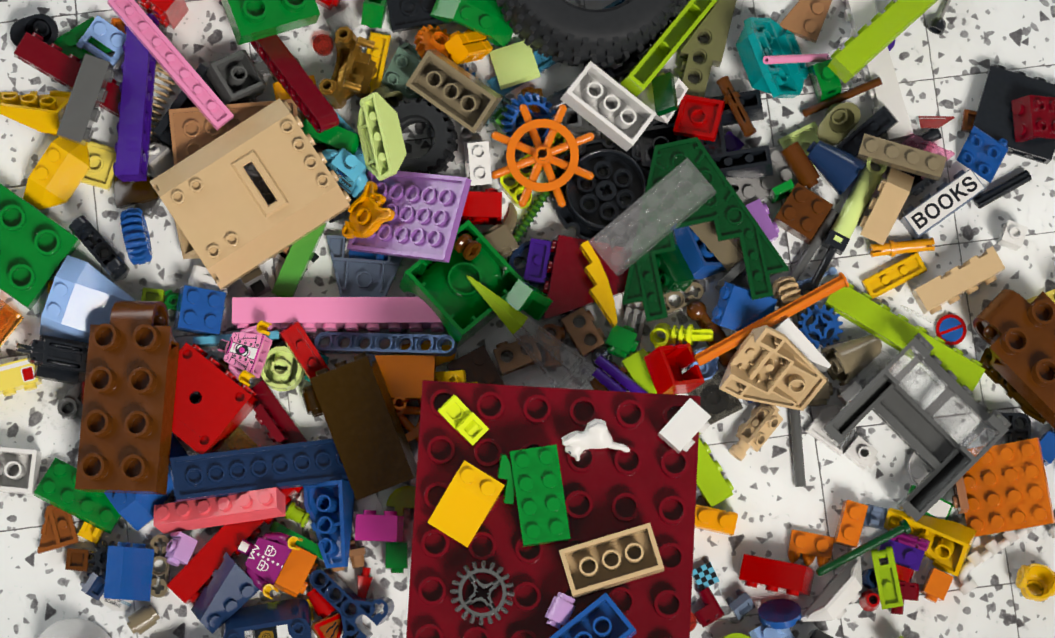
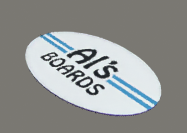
[100,593,132,611]

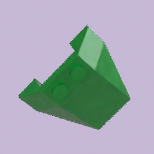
[430,0,513,48]

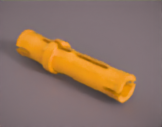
[869,237,935,257]

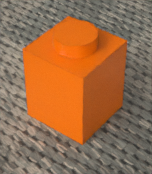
[920,568,954,603]

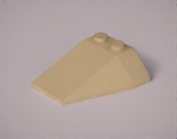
[719,325,827,411]

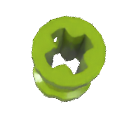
[284,501,310,528]

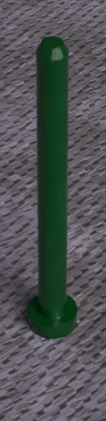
[816,519,911,576]

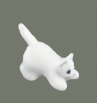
[561,419,630,461]

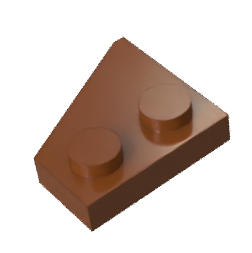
[37,505,80,554]

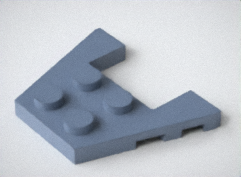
[326,235,404,297]

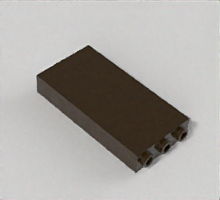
[310,352,417,500]

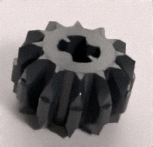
[88,540,115,576]

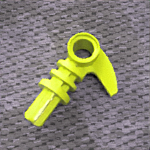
[650,323,714,349]

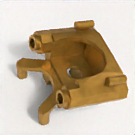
[319,26,377,109]

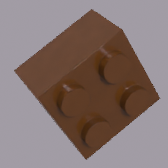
[773,182,833,244]

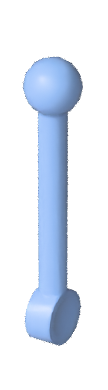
[797,267,837,288]

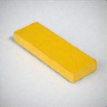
[366,32,391,95]
[861,252,927,300]

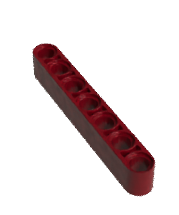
[250,34,339,133]

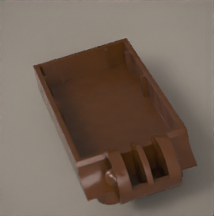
[973,289,1055,429]
[75,301,180,495]

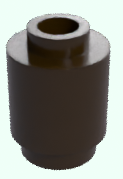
[302,385,323,417]

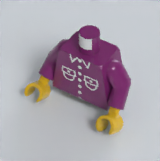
[237,532,303,600]

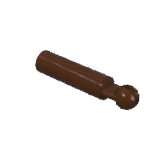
[686,300,737,370]

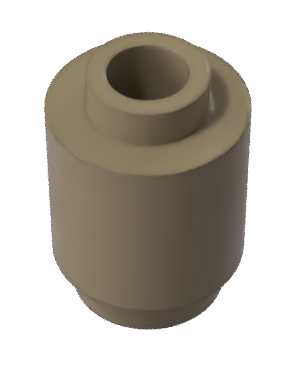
[126,604,160,635]

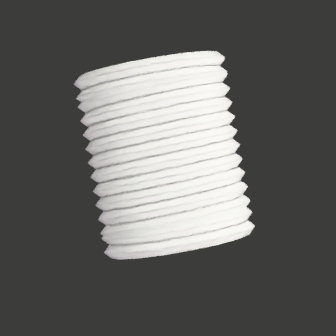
[326,7,360,37]

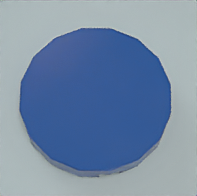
[758,599,801,629]

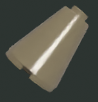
[821,335,882,386]

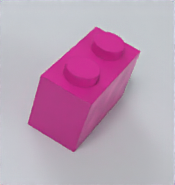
[355,510,404,542]

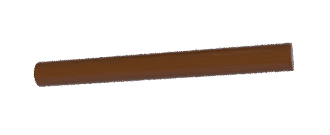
[802,77,883,117]

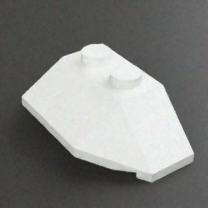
[800,556,863,622]

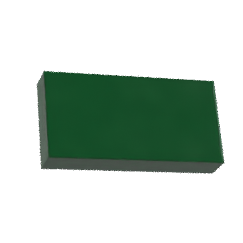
[652,72,678,117]

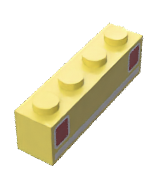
[0,358,42,396]

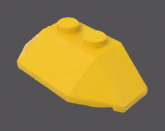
[23,137,91,210]

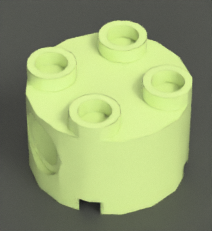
[261,346,304,392]

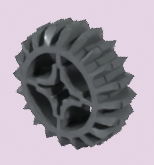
[450,561,514,625]

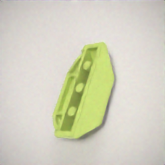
[357,92,407,181]

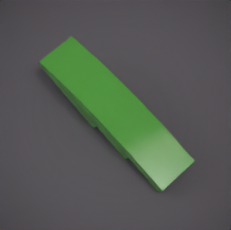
[271,223,327,297]

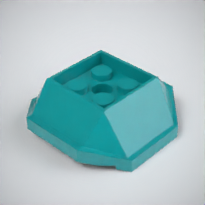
[736,17,809,98]

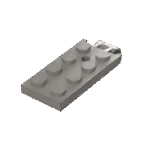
[726,144,798,205]

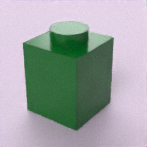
[361,0,387,28]
[386,542,408,573]

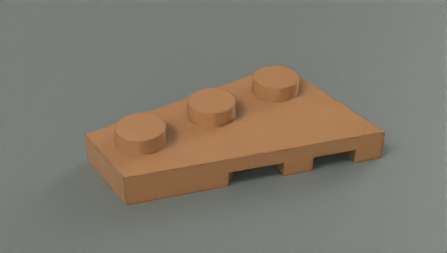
[780,0,832,43]

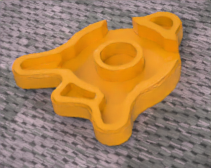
[342,181,395,239]

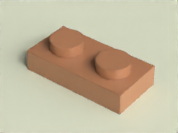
[952,476,969,514]

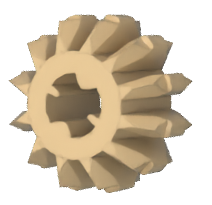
[772,276,802,309]

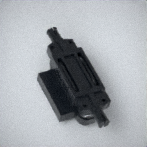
[16,335,88,385]

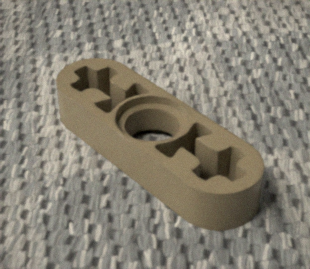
[664,282,704,314]
[150,534,170,598]

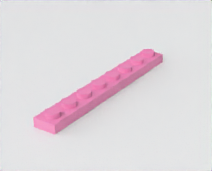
[107,0,234,130]

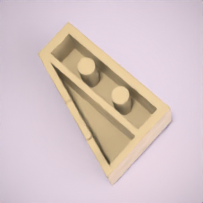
[859,168,914,245]

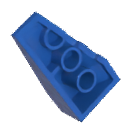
[674,226,727,279]
[303,480,354,569]

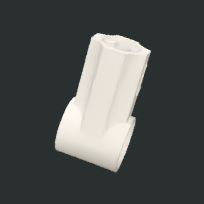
[187,265,232,296]

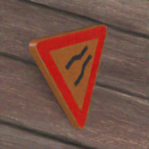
[311,612,343,638]

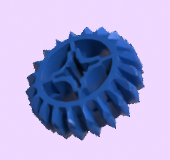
[500,92,556,146]
[120,207,153,265]

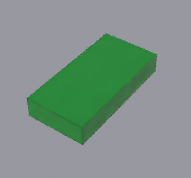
[768,179,794,204]

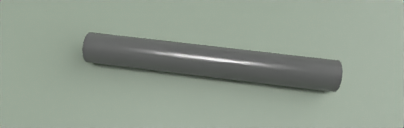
[787,209,839,282]
[789,408,806,487]

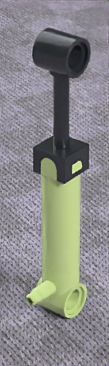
[800,161,887,307]

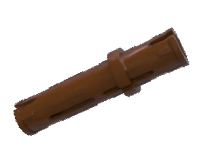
[716,76,757,137]

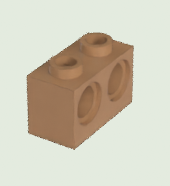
[561,307,606,359]
[493,334,542,376]

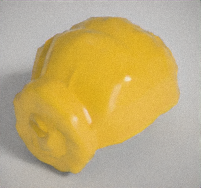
[1015,563,1055,602]

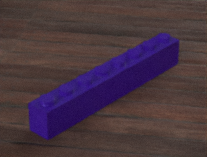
[113,13,159,182]

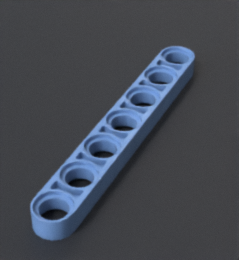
[314,332,457,357]

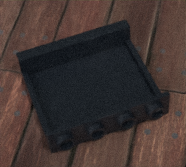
[968,65,1055,165]

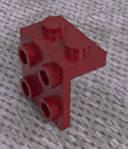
[1011,95,1055,142]

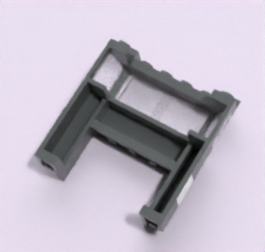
[821,333,1011,522]

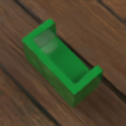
[504,279,553,321]

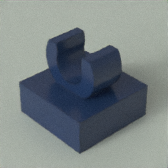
[80,572,105,600]

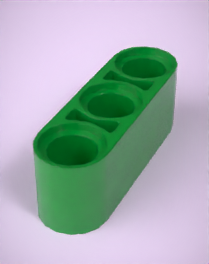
[301,117,360,155]

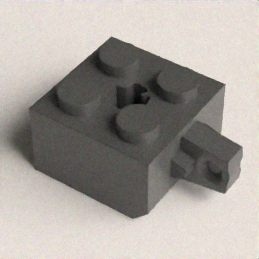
[206,50,269,105]

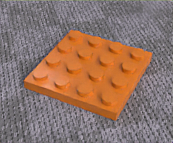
[963,437,1055,537]

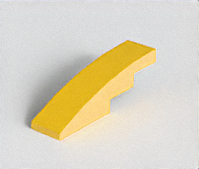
[579,240,618,328]

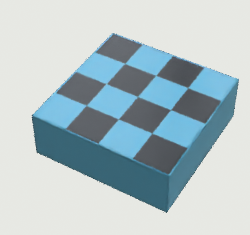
[692,562,719,591]

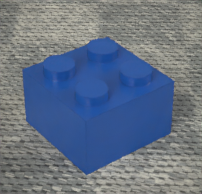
[173,285,226,336]

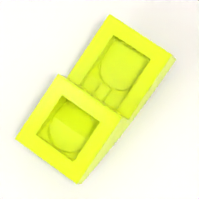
[438,395,489,445]

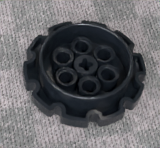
[552,139,650,246]

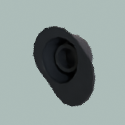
[10,14,59,47]

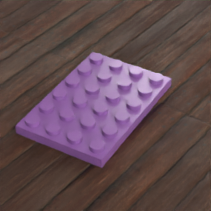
[347,171,472,263]

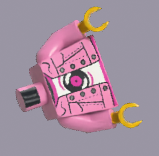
[217,320,273,387]

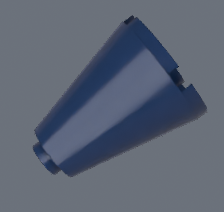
[806,140,867,196]

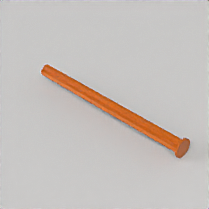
[694,272,849,366]

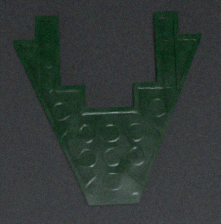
[622,137,789,322]

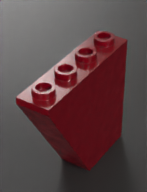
[541,235,633,321]

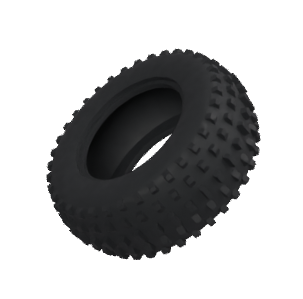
[496,0,683,68]

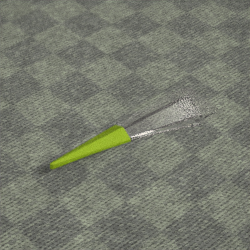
[467,276,596,389]

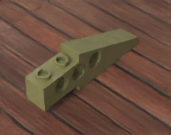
[679,0,737,97]

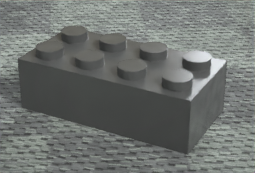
[57,53,115,146]

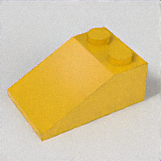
[427,460,505,548]

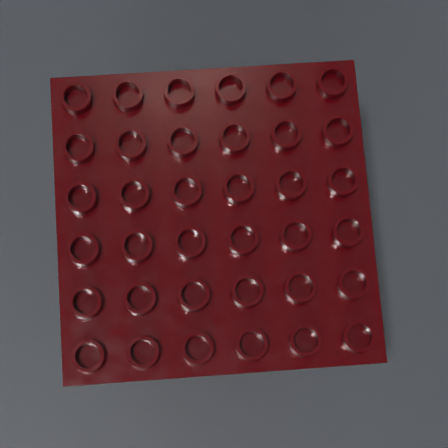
[406,380,701,638]

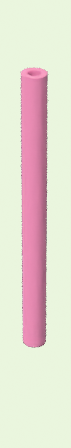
[763,53,830,64]

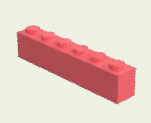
[154,487,286,534]

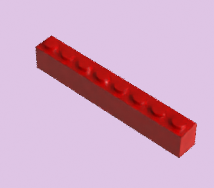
[166,486,303,604]

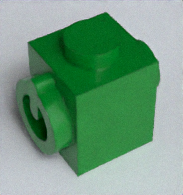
[605,325,640,359]

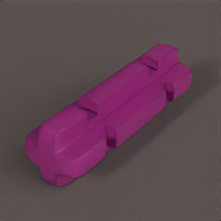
[889,528,930,551]

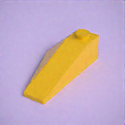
[884,508,976,577]

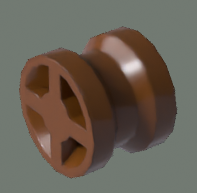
[454,233,482,261]

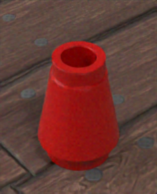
[306,588,336,619]
[859,590,880,612]

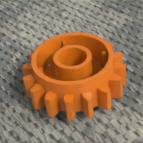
[414,24,453,61]

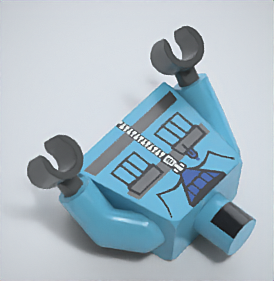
[322,148,368,205]

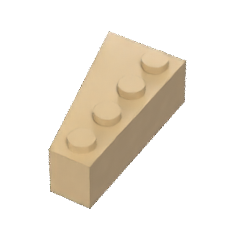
[911,246,1005,315]

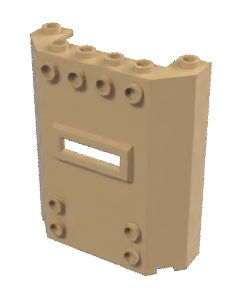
[150,98,351,291]

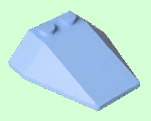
[39,255,136,343]

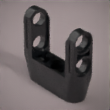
[69,215,130,281]

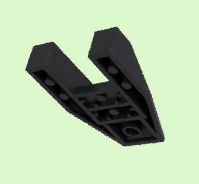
[639,90,773,179]

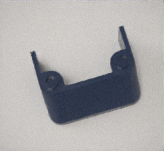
[223,598,315,638]

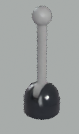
[928,0,951,35]

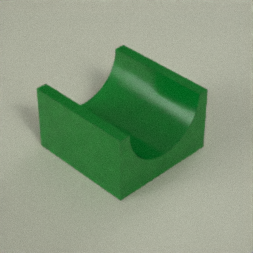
[399,220,525,348]

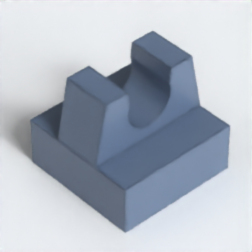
[863,504,887,530]
[725,589,755,620]

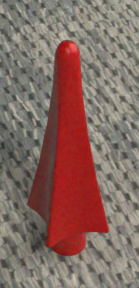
[357,567,373,598]

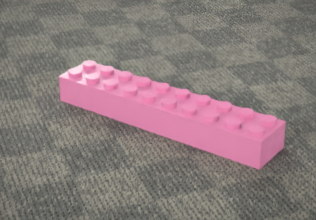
[232,297,446,333]

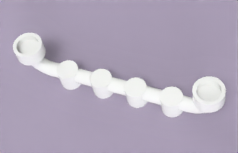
[959,523,1055,595]

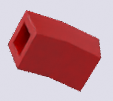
[888,563,914,582]

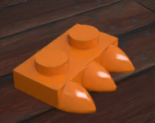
[788,530,835,567]

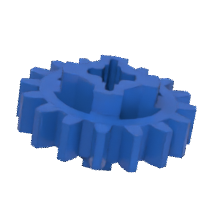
[796,304,843,349]

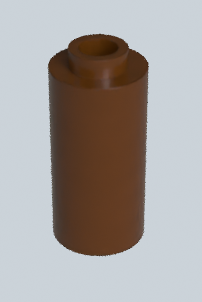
[780,141,820,189]

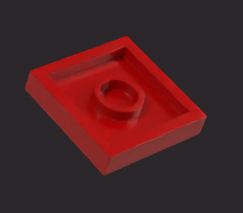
[673,94,725,142]

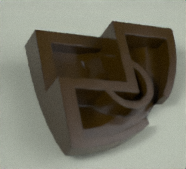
[114,175,160,209]

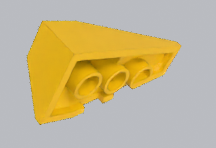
[0,90,71,136]

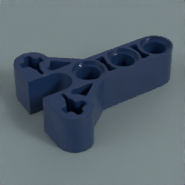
[309,567,395,638]

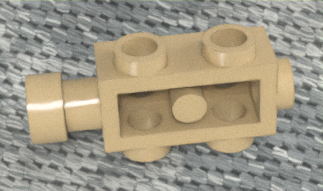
[728,403,783,461]

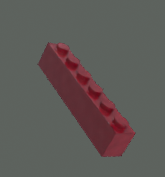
[13,32,121,118]

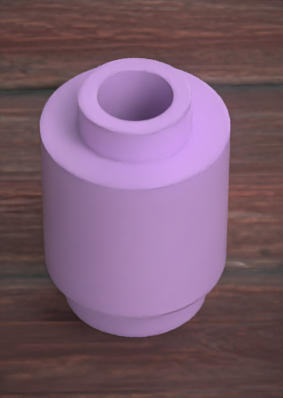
[545,592,576,629]

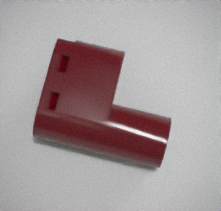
[890,581,920,615]
[693,587,725,628]

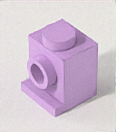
[164,531,198,567]

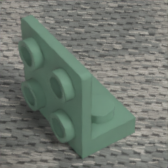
[381,42,422,100]

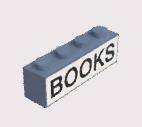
[900,168,986,240]

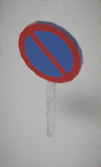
[900,305,967,346]

